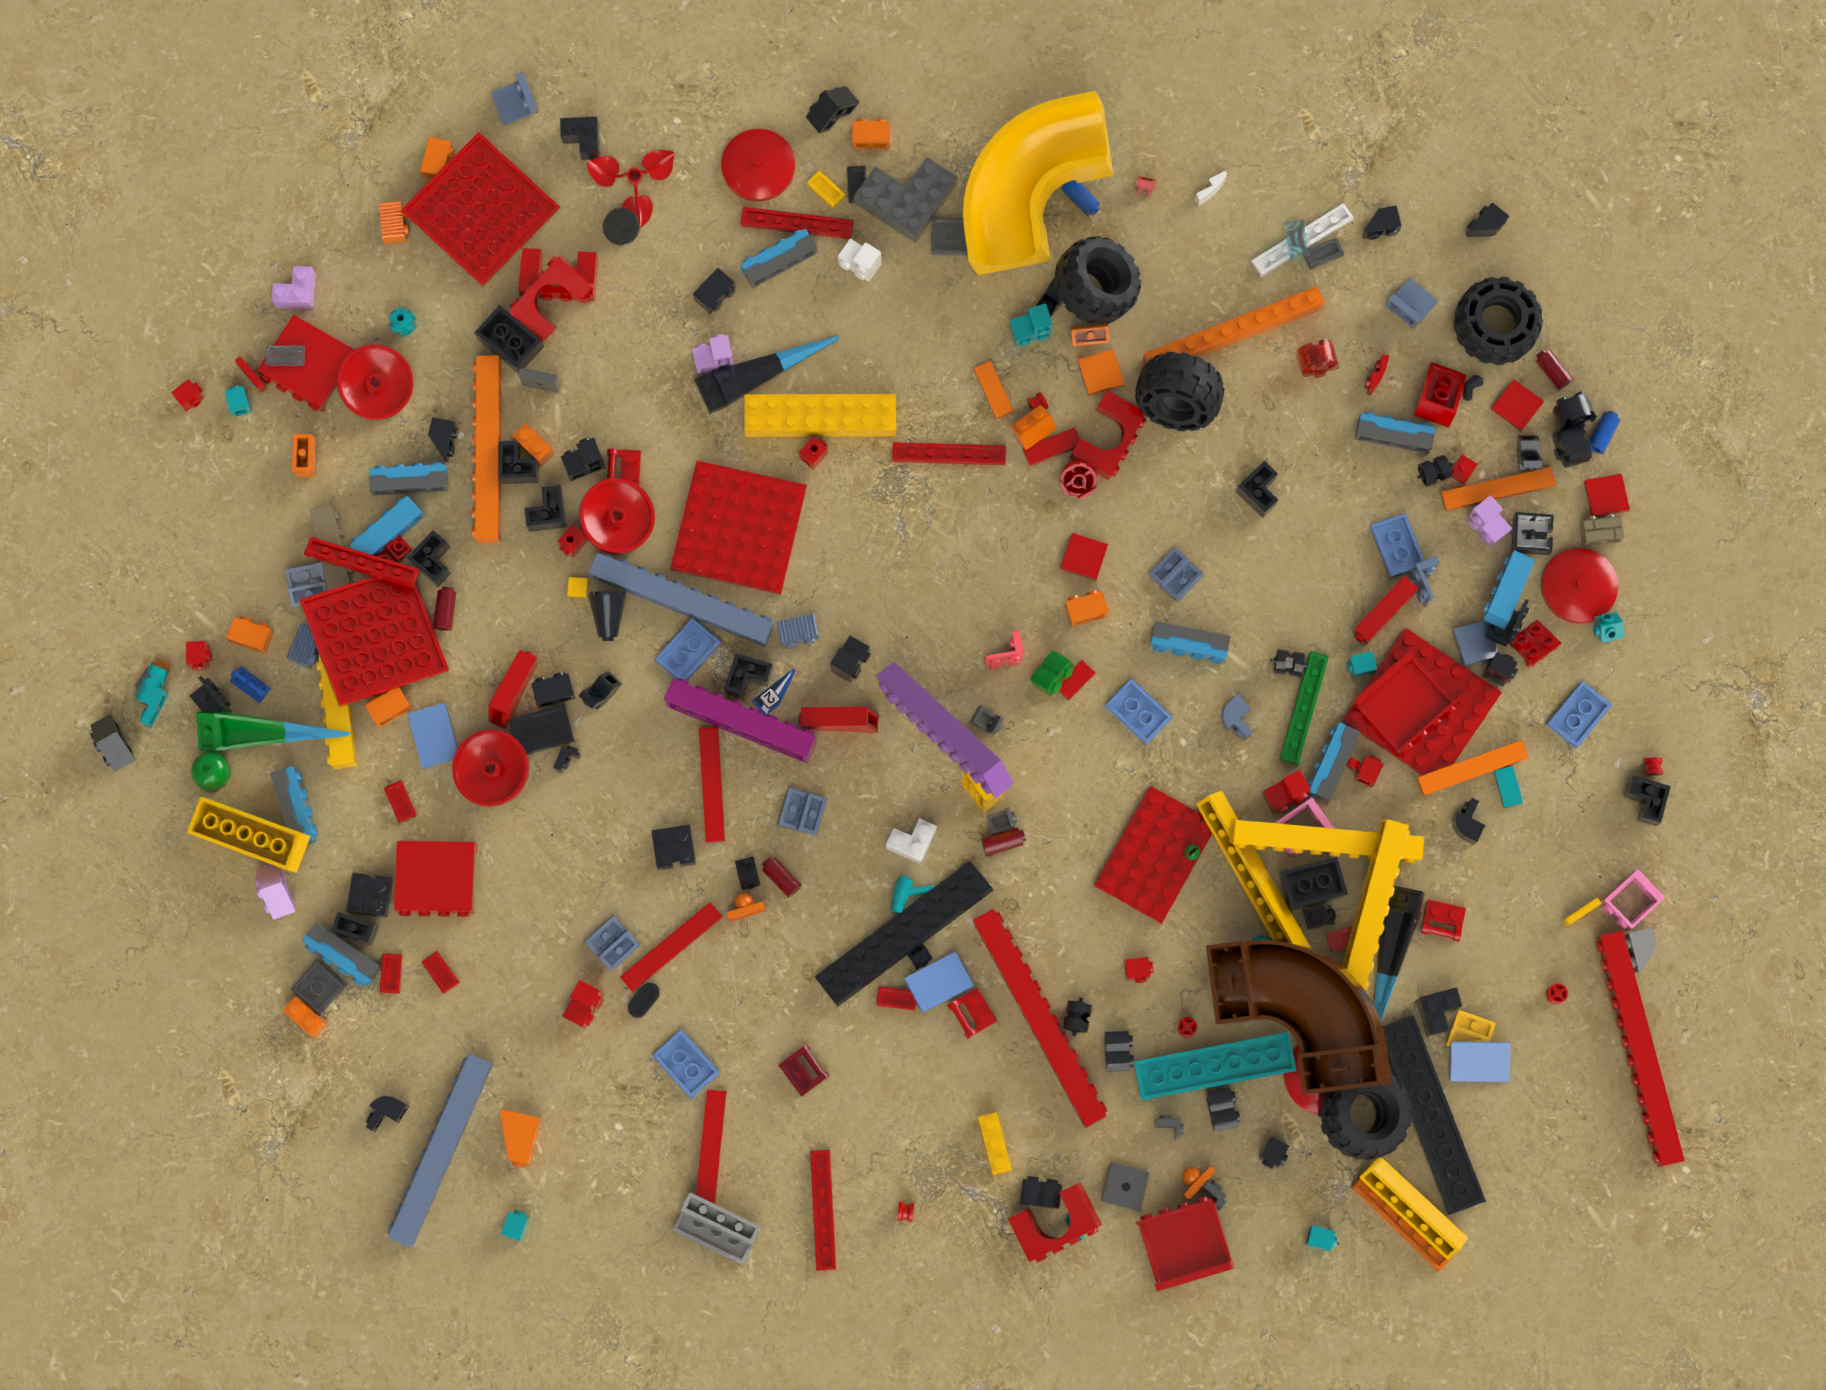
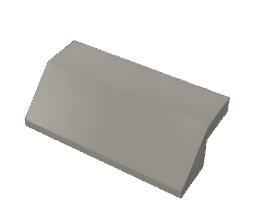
[672,1192,761,1266]

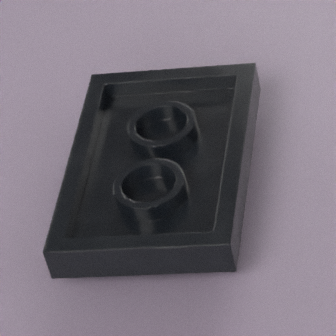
[509,704,575,755]

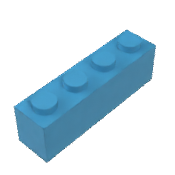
[350,496,425,556]
[1483,550,1535,629]

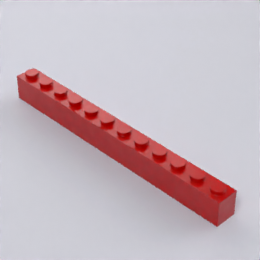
[973,909,1108,1128]
[1595,930,1685,1167]

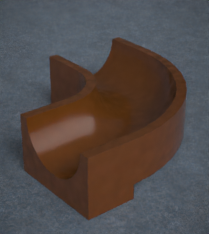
[1206,940,1392,1094]

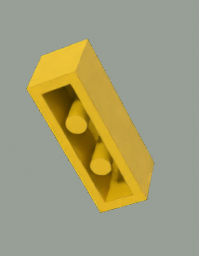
[977,1112,1012,1176]

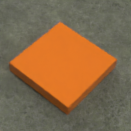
[1078,349,1125,396]

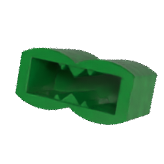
[1030,650,1074,696]

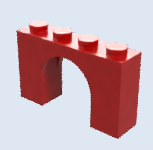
[518,248,598,303]
[509,255,594,343]
[1069,390,1147,480]
[1008,1182,1102,1263]

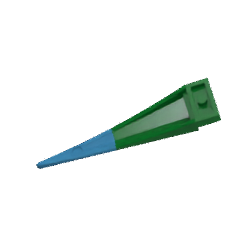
[196,711,351,751]

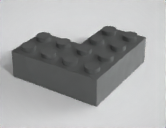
[854,157,958,243]

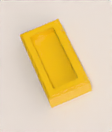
[806,170,846,209]
[1562,898,1602,927]

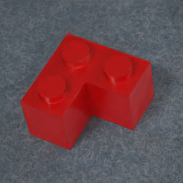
[1262,770,1311,814]
[562,979,604,1029]

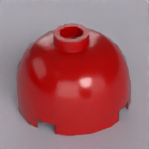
[1060,460,1098,499]

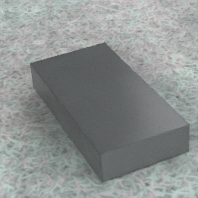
[1302,238,1344,269]

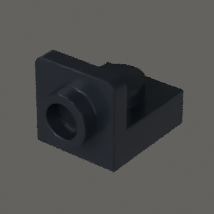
[553,745,581,773]
[735,856,761,890]
[1303,905,1336,930]
[907,944,932,969]

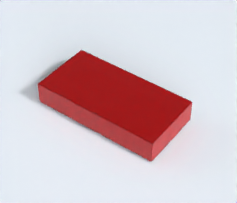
[235,356,267,392]
[1059,660,1095,701]
[384,780,417,824]
[422,951,460,994]
[380,954,403,994]
[876,986,916,1011]

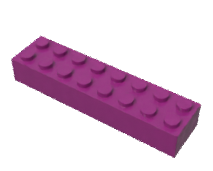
[664,678,817,764]

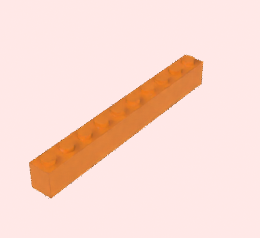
[1143,286,1325,364]
[472,355,501,543]

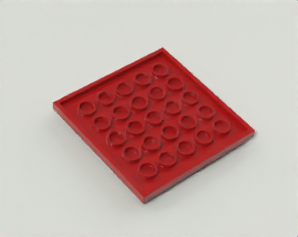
[401,132,560,287]
[670,461,807,595]
[299,565,449,707]
[1342,628,1502,775]

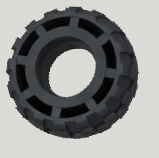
[1054,236,1141,324]
[1453,276,1543,365]
[1135,352,1225,432]
[1318,1074,1412,1159]

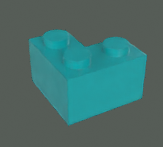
[1009,303,1053,346]

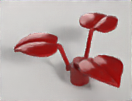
[587,150,675,228]

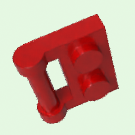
[607,448,641,486]
[1421,899,1466,942]
[947,988,997,1039]

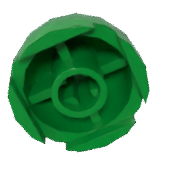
[191,752,231,792]

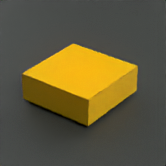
[567,577,588,598]

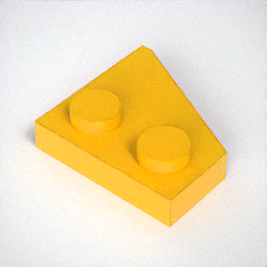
[1446,1009,1496,1046]

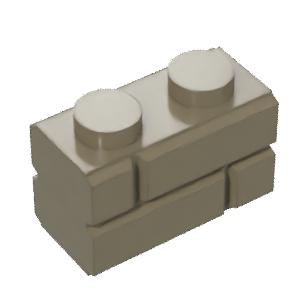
[1580,514,1624,546]

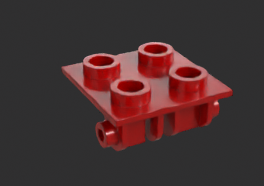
[1508,620,1562,667]

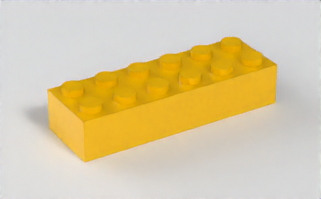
[187,796,310,873]

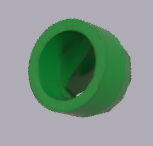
[1184,844,1200,861]

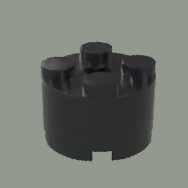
[1552,391,1597,430]
[1552,425,1592,468]

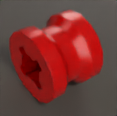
[1026,392,1049,411]
[1643,757,1663,776]
[1546,983,1568,1004]
[1177,1017,1197,1038]
[897,1201,915,1223]

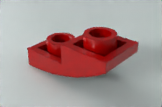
[1365,354,1389,395]
[376,536,412,563]

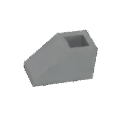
[1625,928,1657,973]

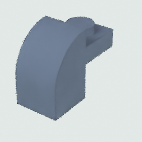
[1222,694,1253,741]

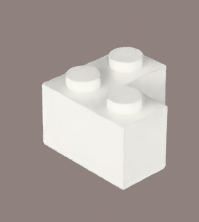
[838,239,881,282]
[886,818,937,864]

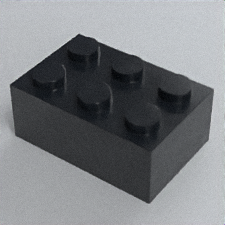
[474,305,544,374]
[1278,857,1348,911]

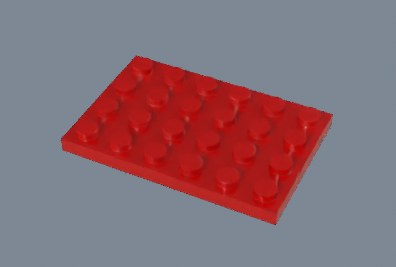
[1094,786,1212,925]

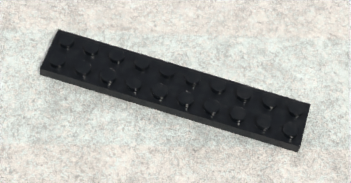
[815,861,994,1007]
[1382,1015,1486,1215]

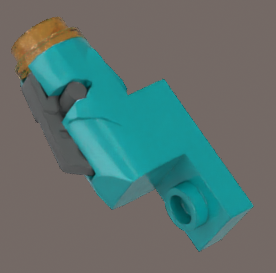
[135,658,170,729]

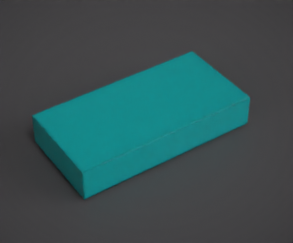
[1493,766,1523,808]

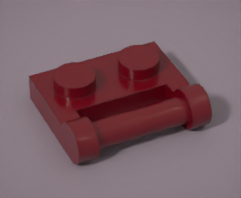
[778,1045,830,1097]

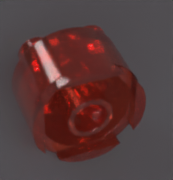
[1297,340,1339,378]

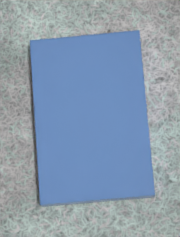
[1369,513,1424,579]
[654,617,721,681]
[1105,678,1173,745]
[1546,681,1612,749]
[407,703,458,769]
[904,951,974,1013]
[652,1029,720,1099]
[1449,1041,1511,1082]

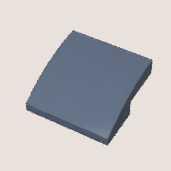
[1149,548,1204,602]
[285,562,328,607]
[1452,621,1498,666]
[777,788,827,836]
[584,915,640,971]

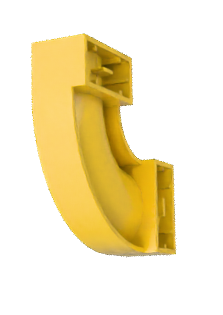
[963,91,1114,275]

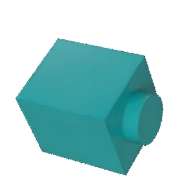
[225,385,252,417]
[1346,651,1377,678]
[501,1210,529,1241]
[1306,1225,1338,1252]

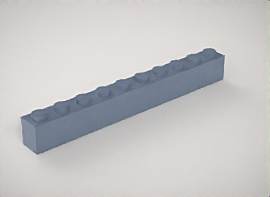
[588,552,774,647]
[387,1054,493,1248]

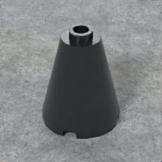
[588,591,626,641]

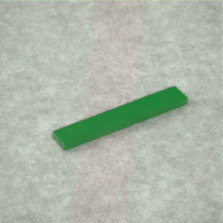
[1279,651,1329,766]

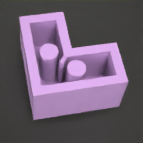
[272,266,316,310]
[692,334,734,375]
[1467,495,1512,547]
[255,864,296,920]

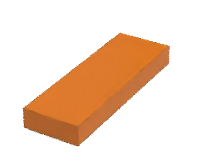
[974,361,1013,419]

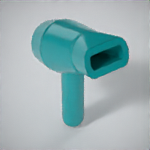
[890,876,934,914]

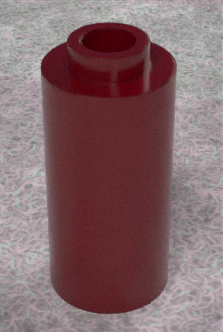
[1535,349,1574,391]
[433,587,457,631]
[981,827,1026,857]
[762,857,802,898]

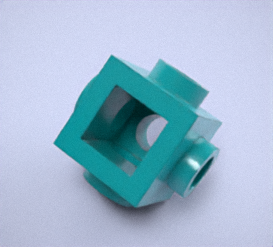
[388,307,417,338]
[1593,612,1624,642]

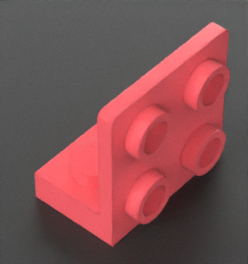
[985,631,1024,669]

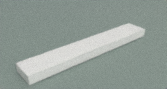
[1250,203,1354,277]

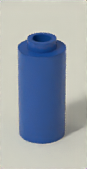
[1061,180,1100,216]
[1589,411,1620,454]

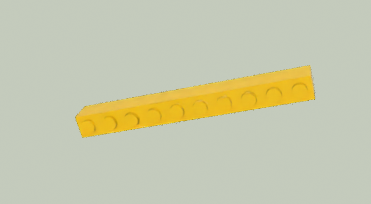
[1196,791,1311,948]
[1229,819,1424,863]
[1342,819,1410,991]

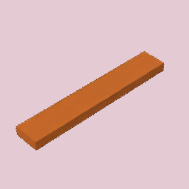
[1441,467,1556,511]
[1416,740,1529,796]
[1352,1178,1452,1272]

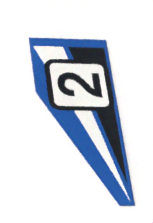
[752,669,796,716]

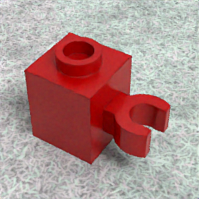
[1346,755,1384,788]

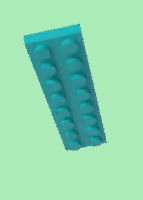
[1134,1032,1297,1101]

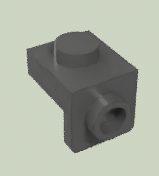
[970,705,1004,734]
[986,807,1017,835]
[1155,1115,1184,1140]
[1202,1180,1226,1211]

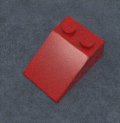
[1413,362,1466,428]

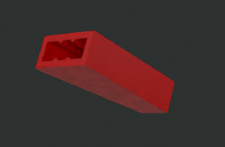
[1353,576,1419,645]
[488,650,537,729]
[798,707,879,733]

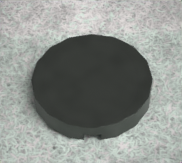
[603,208,640,246]

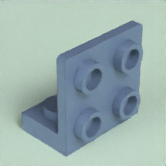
[491,72,538,125]
[1385,278,1438,329]
[1409,556,1440,607]

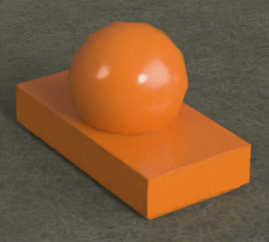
[726,893,766,922]
[1182,1166,1215,1200]

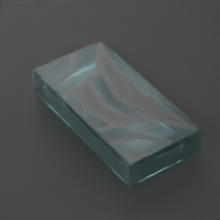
[1285,220,1309,259]
[266,346,305,366]

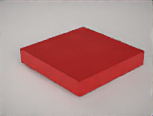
[1491,380,1544,431]
[1584,474,1630,517]
[1060,533,1108,581]

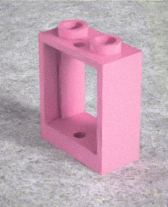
[1275,798,1335,858]
[1601,869,1665,931]

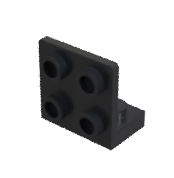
[1485,599,1529,647]
[190,676,232,713]

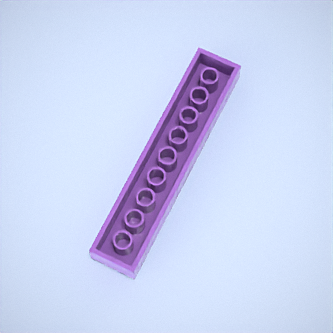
[876,661,1014,798]

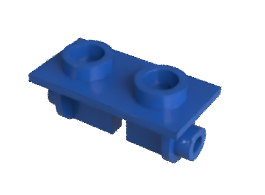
[229,666,271,704]

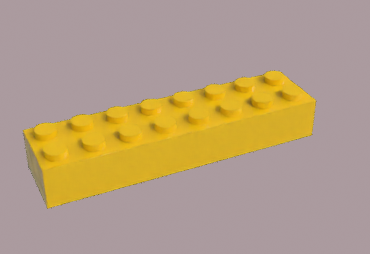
[744,394,896,437]

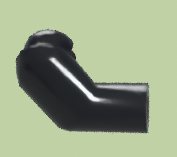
[1463,375,1484,401]

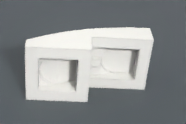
[1195,171,1227,206]

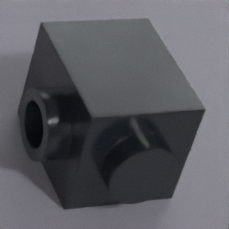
[1259,1137,1289,1169]

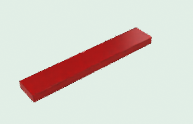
[741,207,854,239]
[892,442,1006,465]
[304,537,420,588]
[699,727,725,843]
[620,902,723,992]
[696,1090,727,1204]
[810,1150,836,1271]

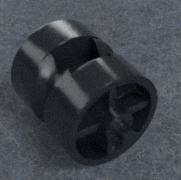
[1417,455,1453,487]
[1270,649,1309,677]
[1063,997,1093,1037]

